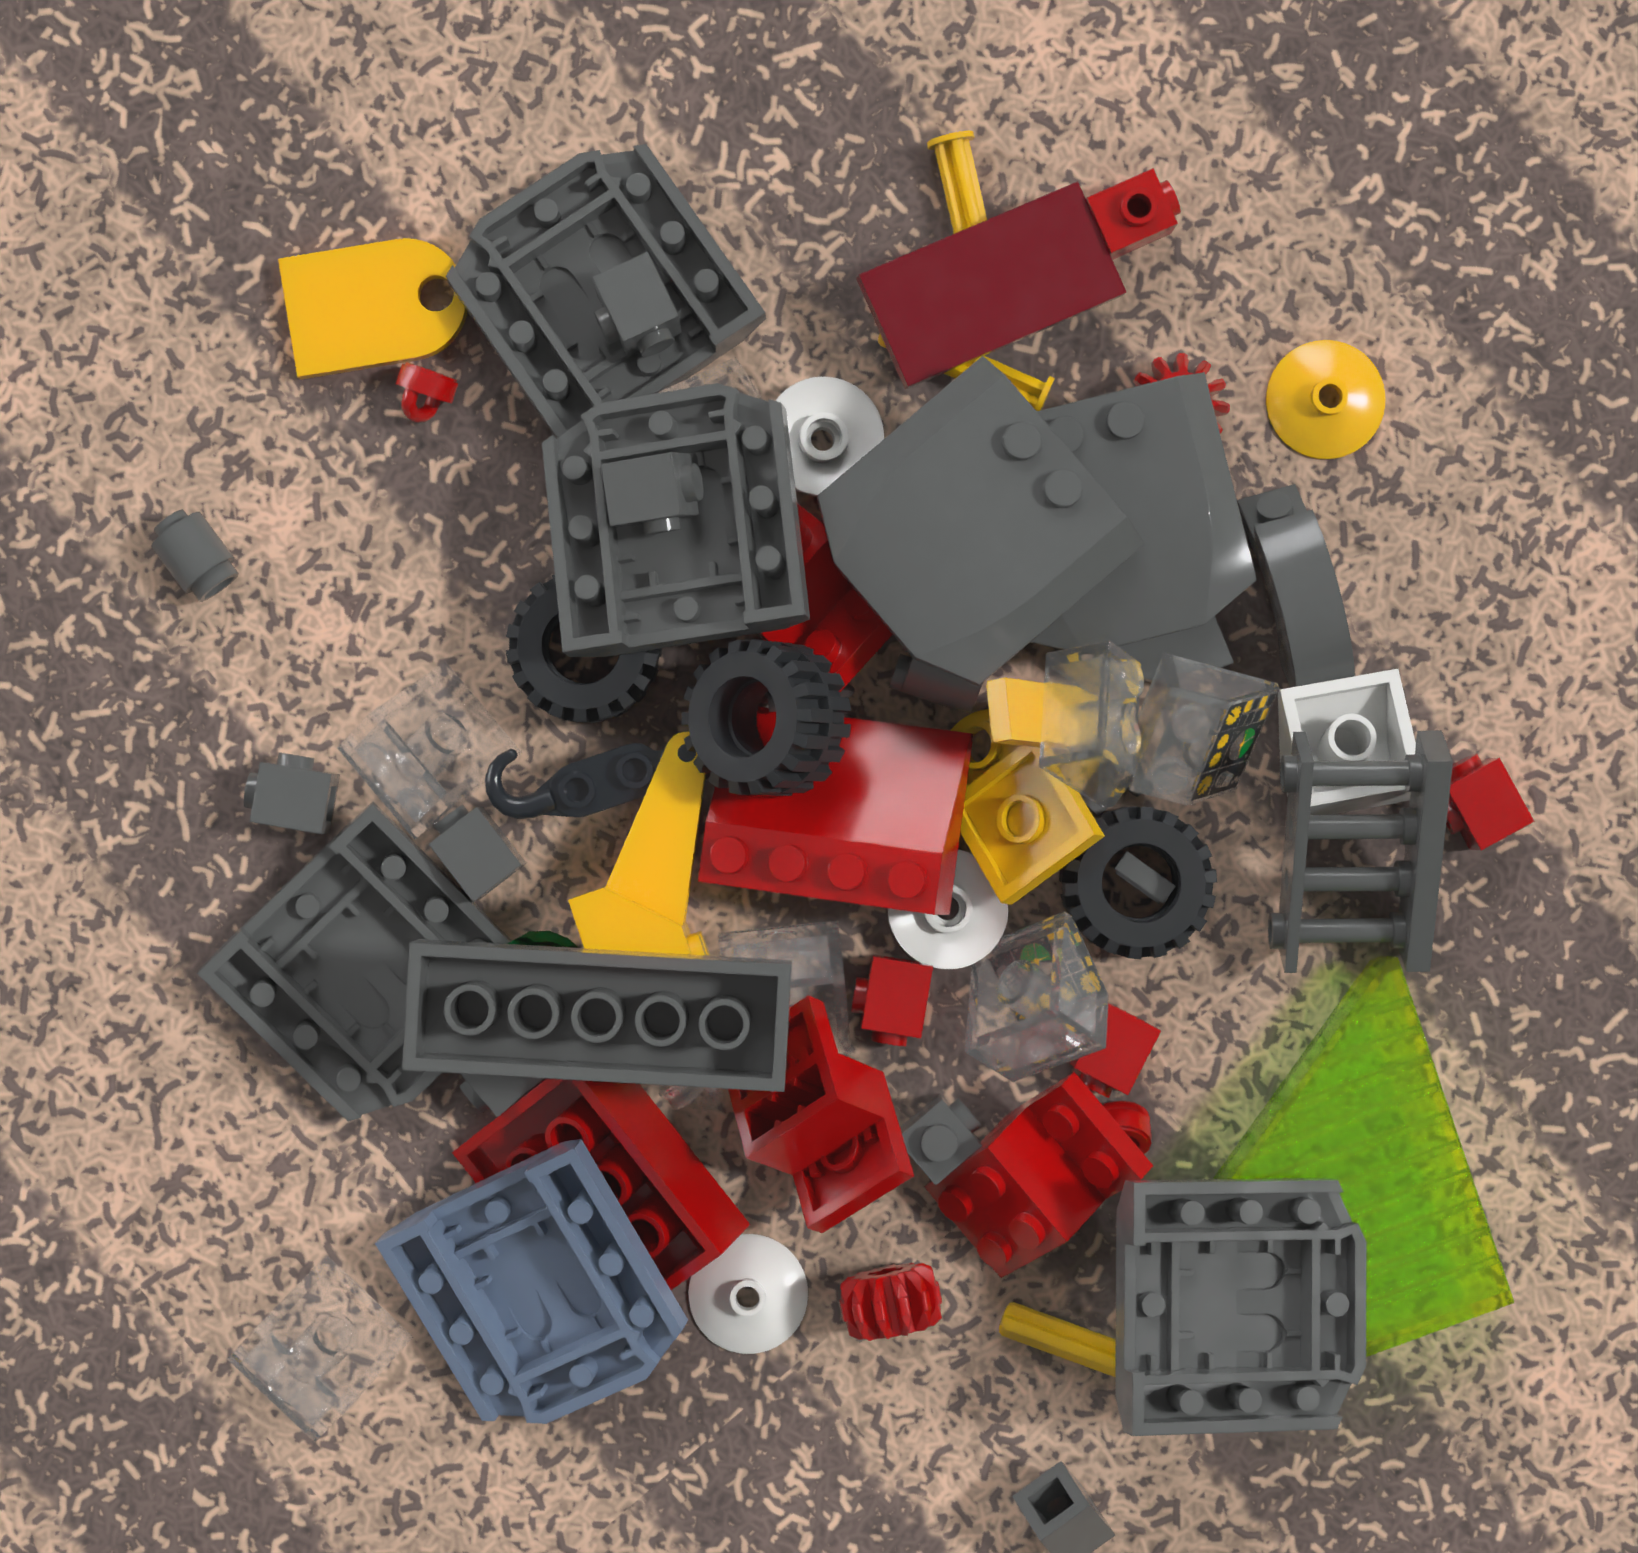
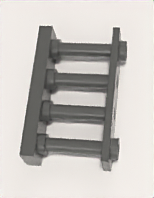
[1268,730,1453,973]

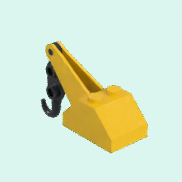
[485,732,710,956]

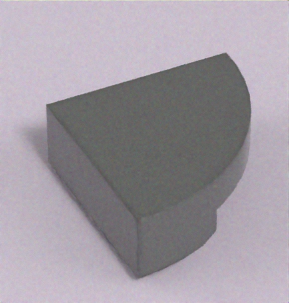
[1114,851,1176,904]

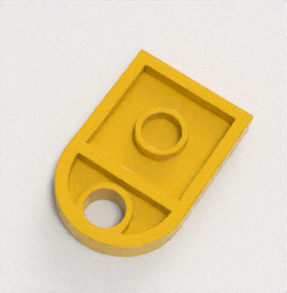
[278,238,467,380]
[950,709,1105,905]

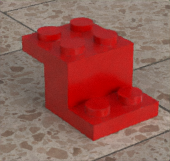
[758,503,893,692]
[728,995,914,1233]
[924,1072,1153,1278]

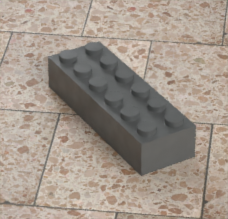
[402,939,792,1092]

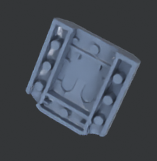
[375,1139,688,1424]

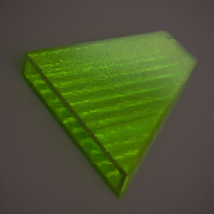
[1213,956,1515,1357]

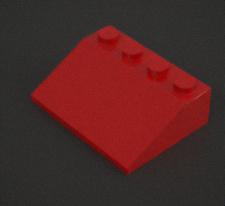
[698,707,973,915]
[452,1078,750,1290]

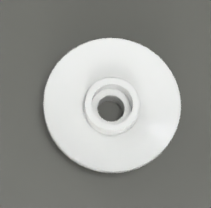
[776,377,884,496]
[888,849,1009,969]
[688,1234,808,1354]

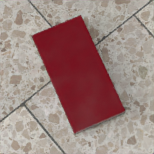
[856,181,1127,390]

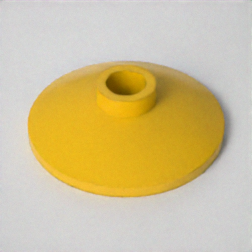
[1266,340,1386,460]

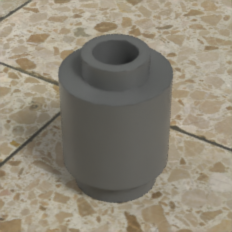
[151,509,239,602]

